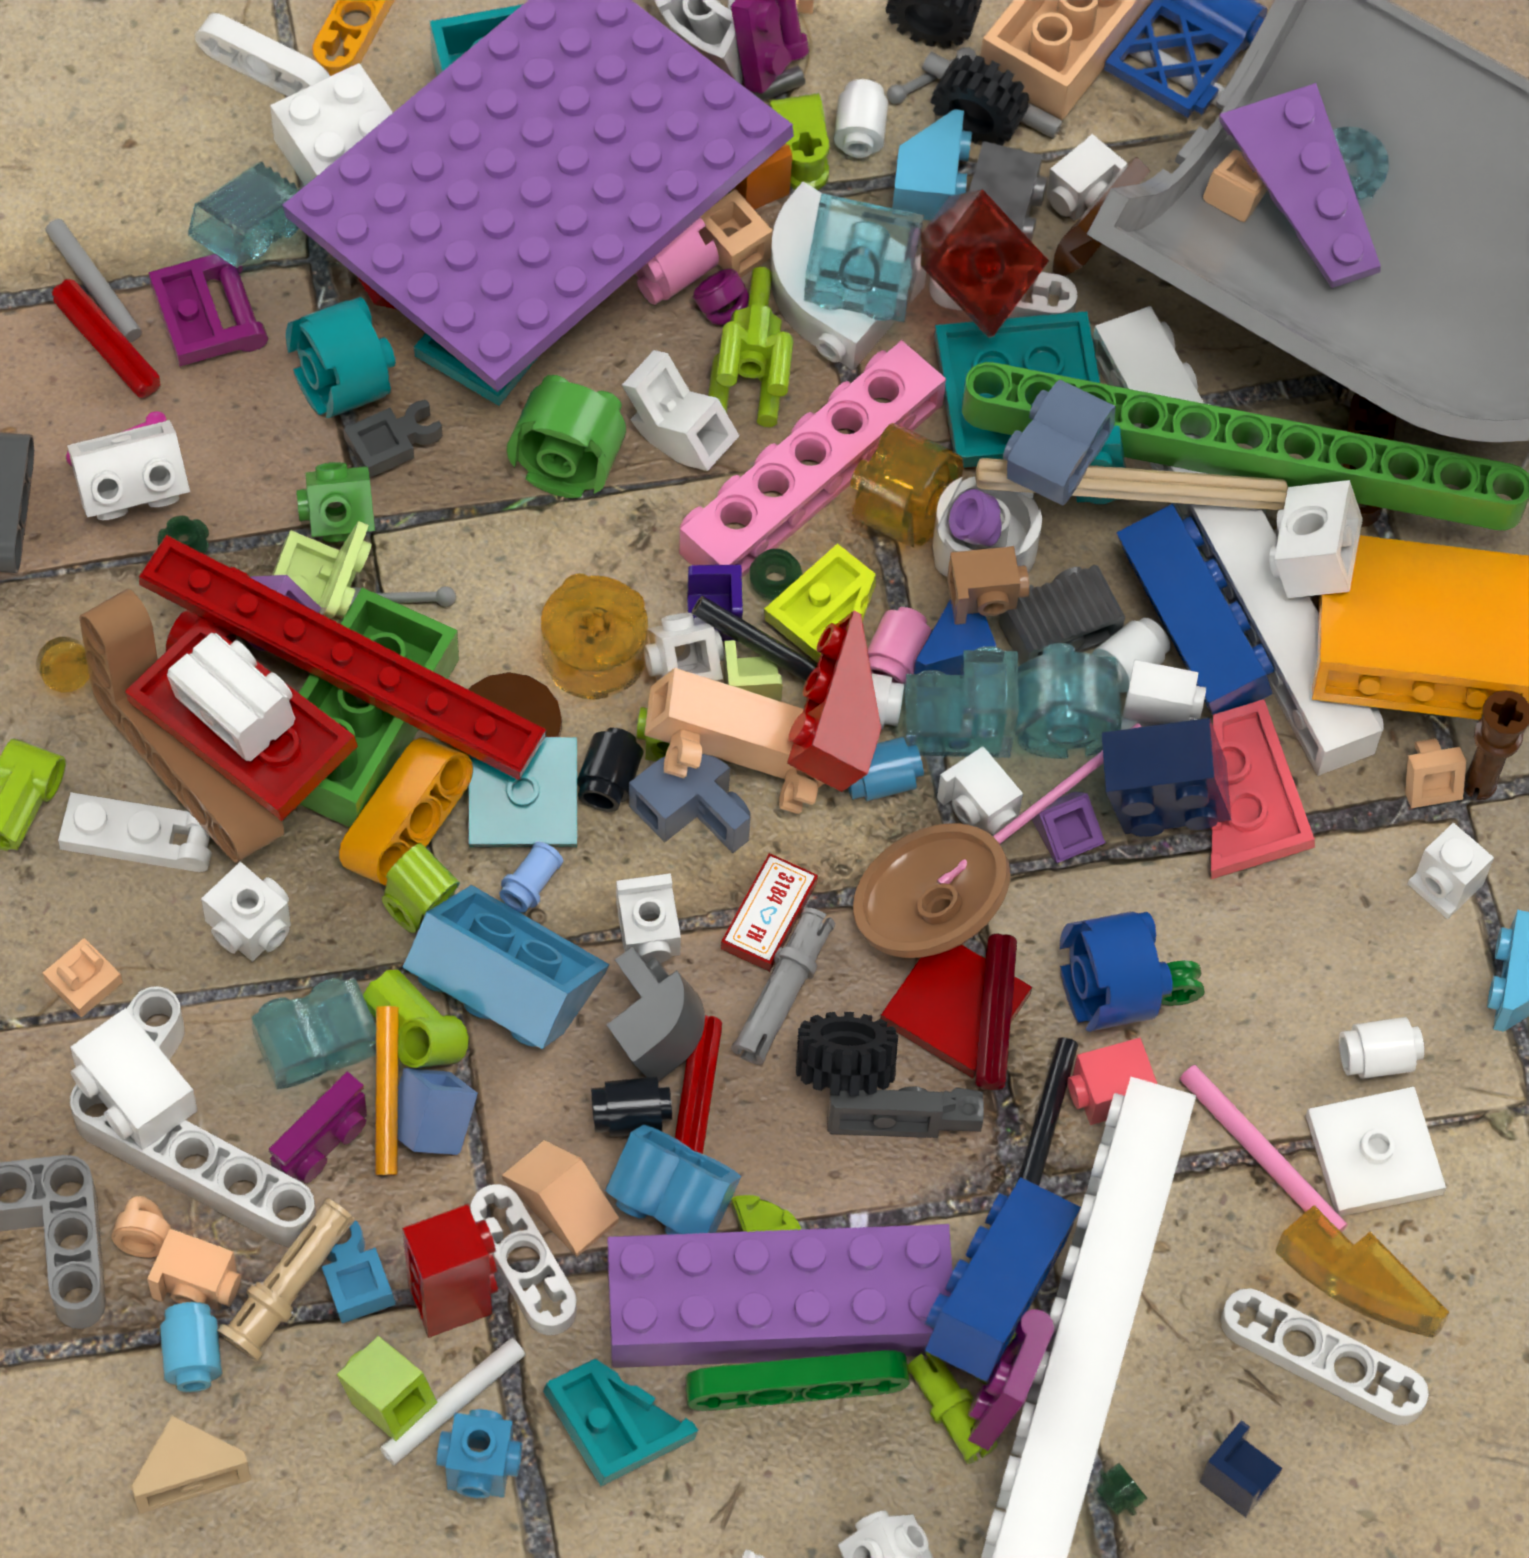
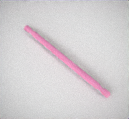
[937,723,1142,884]

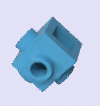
[437,1409,523,1498]

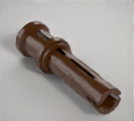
[1464,690,1529,800]

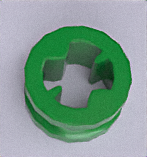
[1161,960,1205,1006]

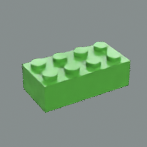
[299,587,459,827]

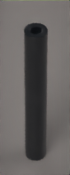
[692,595,818,682]
[1017,1037,1079,1186]

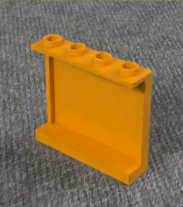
[1312,535,1529,720]

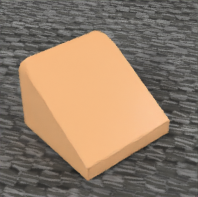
[1203,149,1268,222]

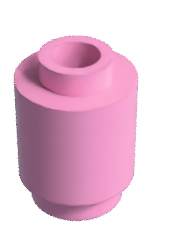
[867,607,932,684]

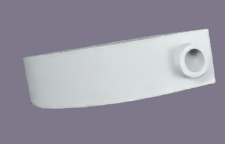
[770,182,928,371]

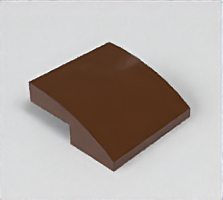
[1053,156,1150,277]

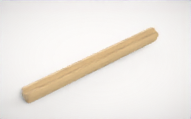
[975,458,1288,510]

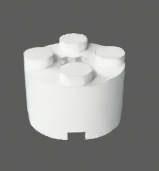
[932,476,1042,577]

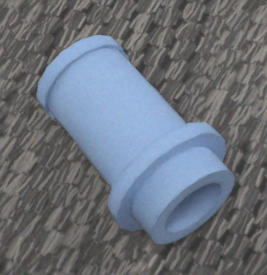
[499,842,563,912]

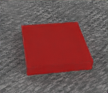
[880,945,1032,1078]

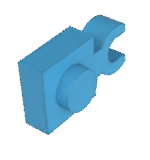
[322,1220,396,1324]

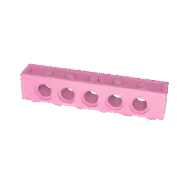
[679,340,946,578]

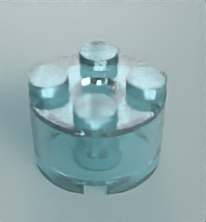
[1012,643,1122,759]

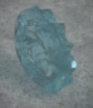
[1333,127,1389,200]

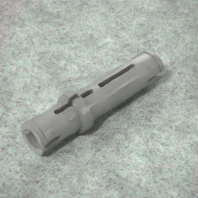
[731,908,835,1065]

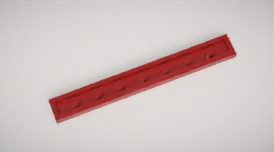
[139,535,546,780]

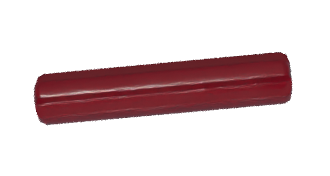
[975,933,1017,1091]

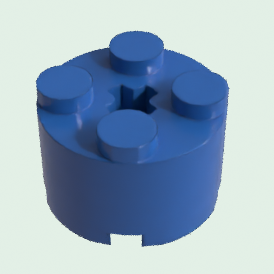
[1060,911,1173,1032]

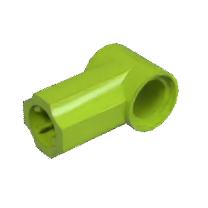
[0,738,66,851]
[362,969,469,1068]

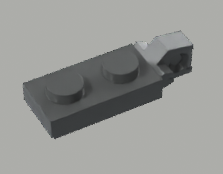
[827,1086,984,1138]

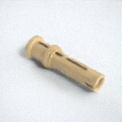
[217,1198,356,1362]

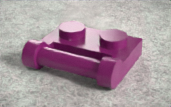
[731,0,809,93]
[148,251,268,367]
[968,1309,1054,1450]

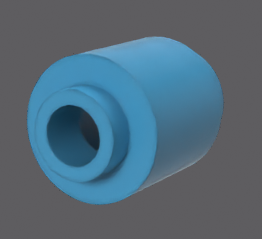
[848,737,924,801]

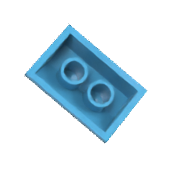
[402,885,610,1049]

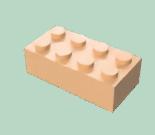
[981,0,1153,121]

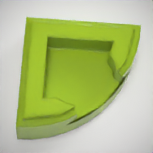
[731,1195,802,1232]

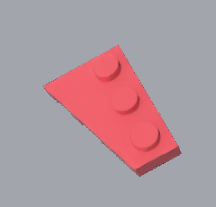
[1211,699,1315,879]

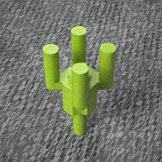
[708,267,793,428]

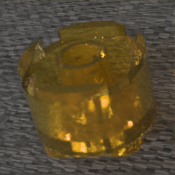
[850,423,964,548]
[541,573,648,700]

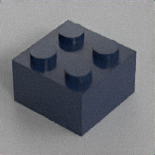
[1102,718,1231,837]

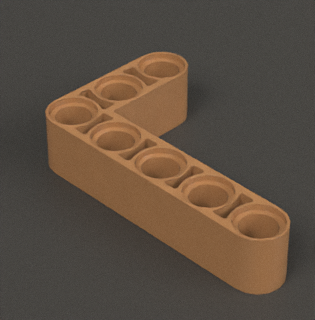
[79,589,284,863]

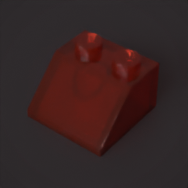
[920,189,1049,337]

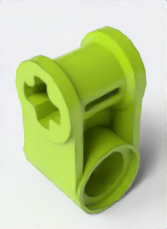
[768,93,829,190]
[382,843,460,933]

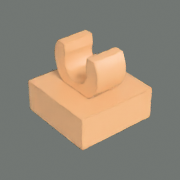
[1405,738,1466,808]
[43,938,123,1018]

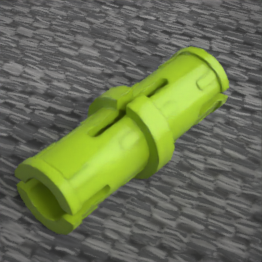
[908,1352,998,1464]

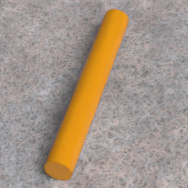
[375,1006,399,1176]

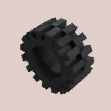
[886,0,983,48]
[931,55,1030,146]
[796,1012,898,1096]

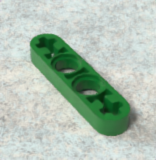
[685,1350,910,1411]

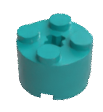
[286,297,396,418]

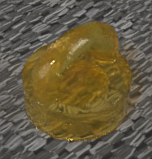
[36,636,90,693]

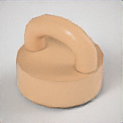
[111,1196,171,1258]

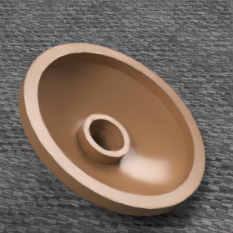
[853,823,1010,958]

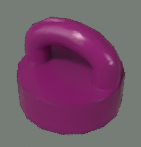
[693,268,749,325]

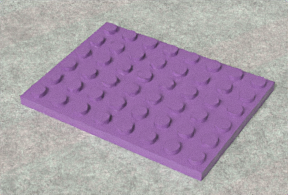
[282,0,794,392]

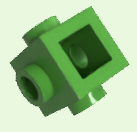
[296,462,375,542]

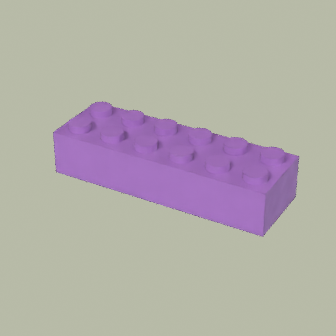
[608,1224,953,1368]

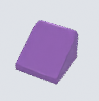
[1032,792,1105,863]

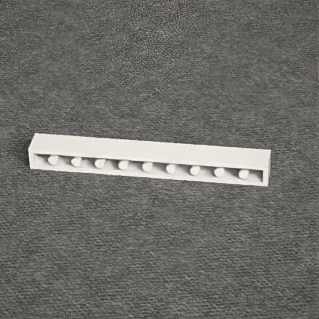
[1093,306,1384,776]

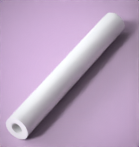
[380,1338,525,1465]

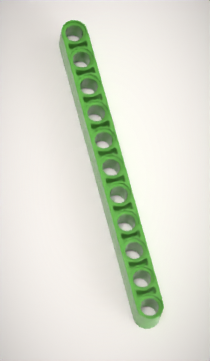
[962,362,1529,531]

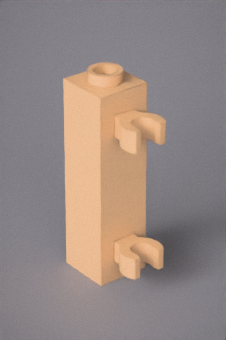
[645,668,825,814]

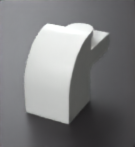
[622,350,739,471]

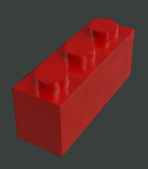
[402,1204,498,1338]

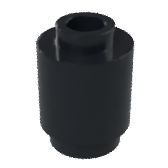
[577,728,644,812]
[591,1077,673,1137]

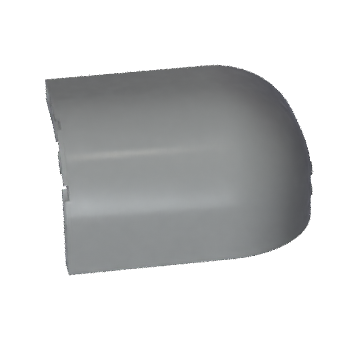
[1087,0,1529,442]

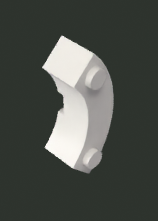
[655,0,744,84]

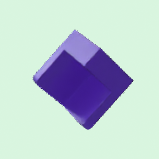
[687,565,743,642]

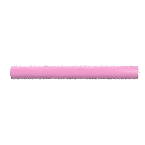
[1179,1065,1348,1240]

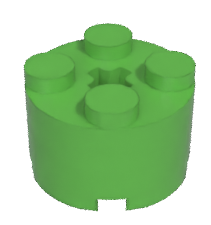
[507,375,626,498]

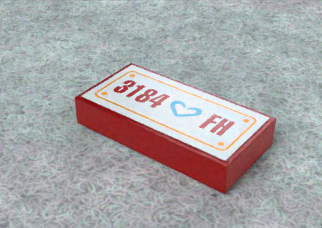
[721,853,818,972]

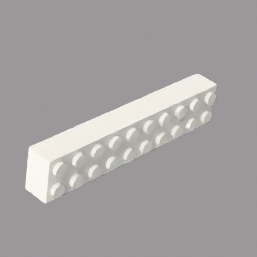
[981,1077,1196,1558]

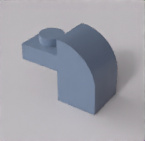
[629,754,751,853]

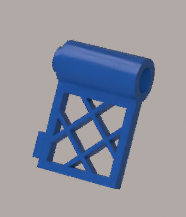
[1104,0,1268,118]

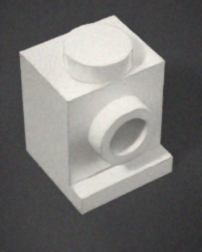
[1046,134,1127,221]
[937,746,1023,836]
[1407,823,1494,919]
[616,873,681,963]

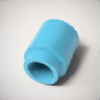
[160,1302,222,1392]

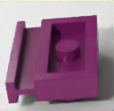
[268,1071,367,1184]

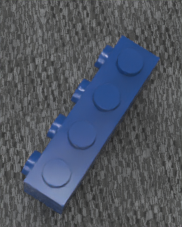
[1116,504,1275,717]
[925,1177,1081,1382]

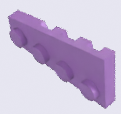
[1219,83,1381,288]

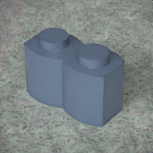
[1003,379,1116,505]

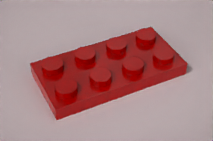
[124,619,358,821]

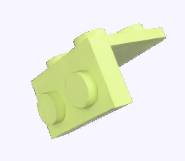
[272,521,372,623]

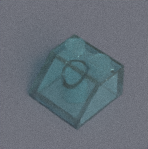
[804,194,924,322]

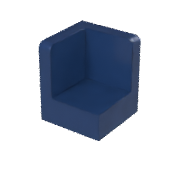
[1200,1420,1283,1518]

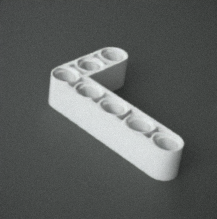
[70,986,316,1247]

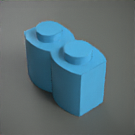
[605,1125,741,1235]

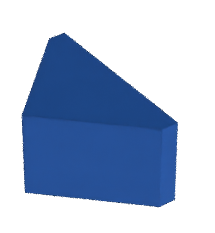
[912,599,997,689]

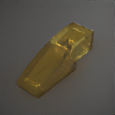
[1275,1205,1450,1338]

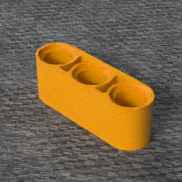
[339,737,473,886]

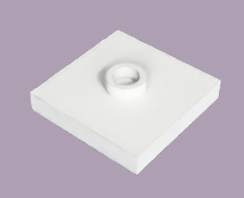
[1306,1087,1446,1217]

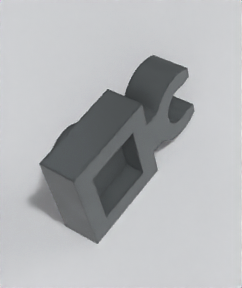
[343,400,443,478]

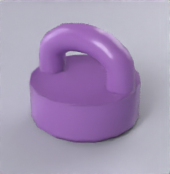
[949,489,1002,546]

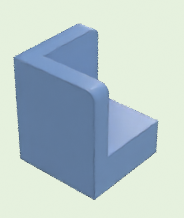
[398,1068,478,1155]

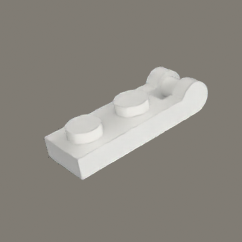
[58,792,212,872]

